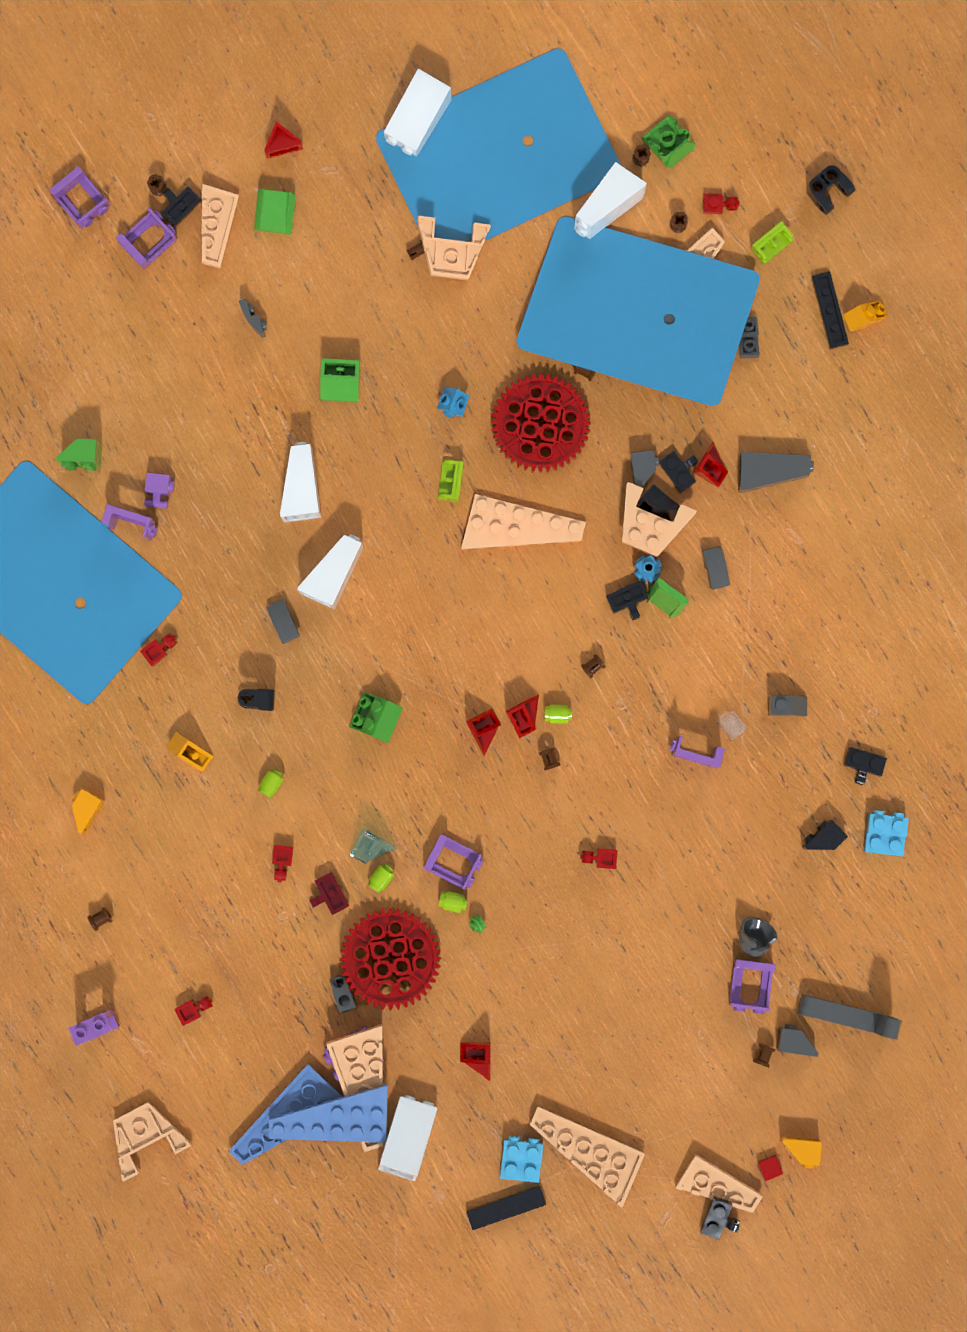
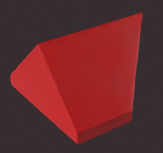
[264,121,303,159]
[693,442,728,488]
[506,695,539,738]
[466,709,501,756]
[460,1042,491,1081]

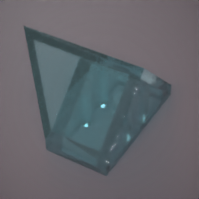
[349,829,397,864]

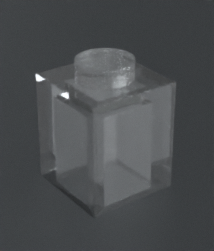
[717,710,748,741]

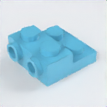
[864,810,909,856]
[500,1136,543,1183]

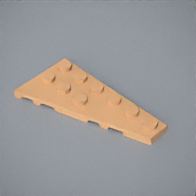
[461,494,586,550]
[326,1024,383,1152]
[530,1106,645,1208]

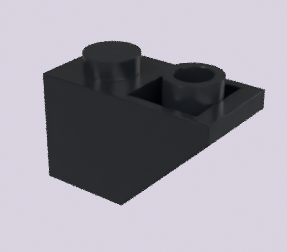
[636,484,680,521]
[802,820,848,850]

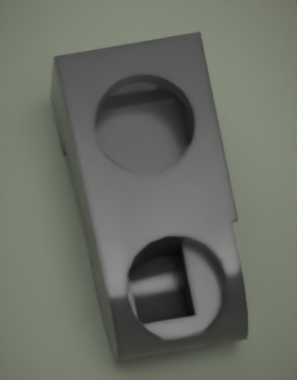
[330,975,358,1013]

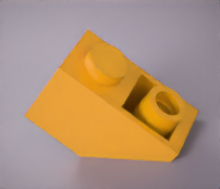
[843,300,888,332]

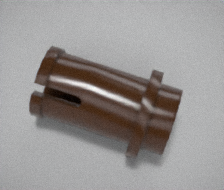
[406,240,425,261]

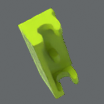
[751,221,793,265]
[438,460,464,502]

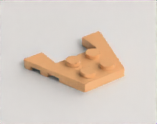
[417,216,491,280]
[622,482,697,557]
[113,1102,192,1182]

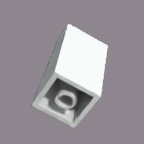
[384,69,452,157]
[574,162,647,239]
[280,442,321,522]
[297,534,364,610]
[378,1095,437,1181]

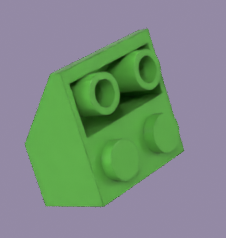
[320,358,361,403]
[56,439,102,471]
[349,692,403,743]

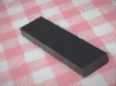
[811,272,849,349]
[466,1185,546,1231]

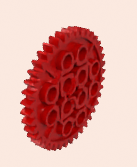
[491,373,591,473]
[339,908,441,1011]

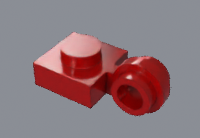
[703,193,740,214]
[140,633,177,667]
[272,845,294,883]
[580,848,618,869]
[174,996,213,1026]

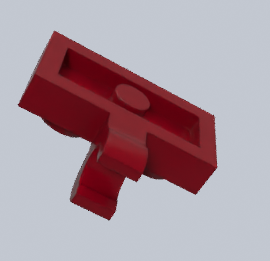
[310,872,349,915]

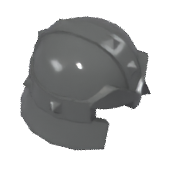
[738,917,777,957]

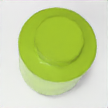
[545,704,572,724]
[258,768,284,798]
[368,863,395,893]
[439,891,468,914]

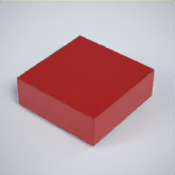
[757,1155,783,1181]

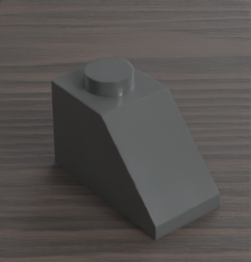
[630,450,659,488]
[768,695,807,716]
[777,1024,818,1057]

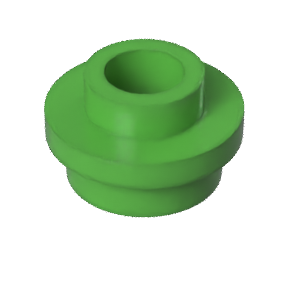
[469,915,486,934]

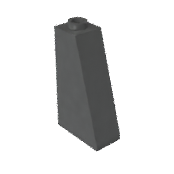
[738,452,814,493]

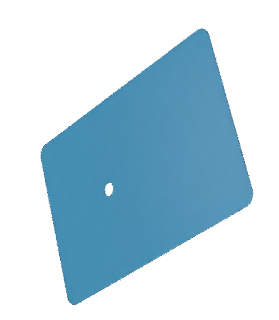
[376,49,621,242]
[516,217,760,406]
[0,461,182,704]

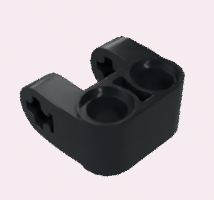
[807,165,856,215]
[238,689,275,711]

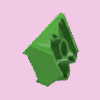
[642,115,696,168]
[254,189,296,235]
[647,578,689,618]

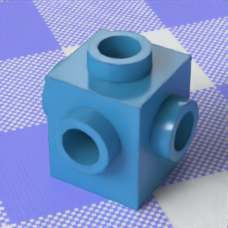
[437,387,470,418]
[634,554,662,583]

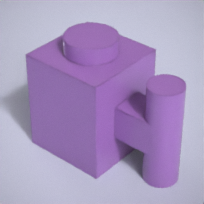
[144,473,175,509]

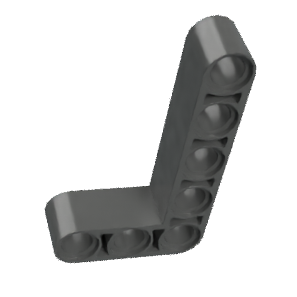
[798,995,902,1040]

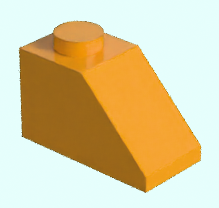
[166,732,214,772]
[72,789,104,834]
[780,1136,822,1169]

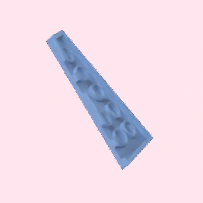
[228,1064,343,1165]
[269,1083,388,1142]

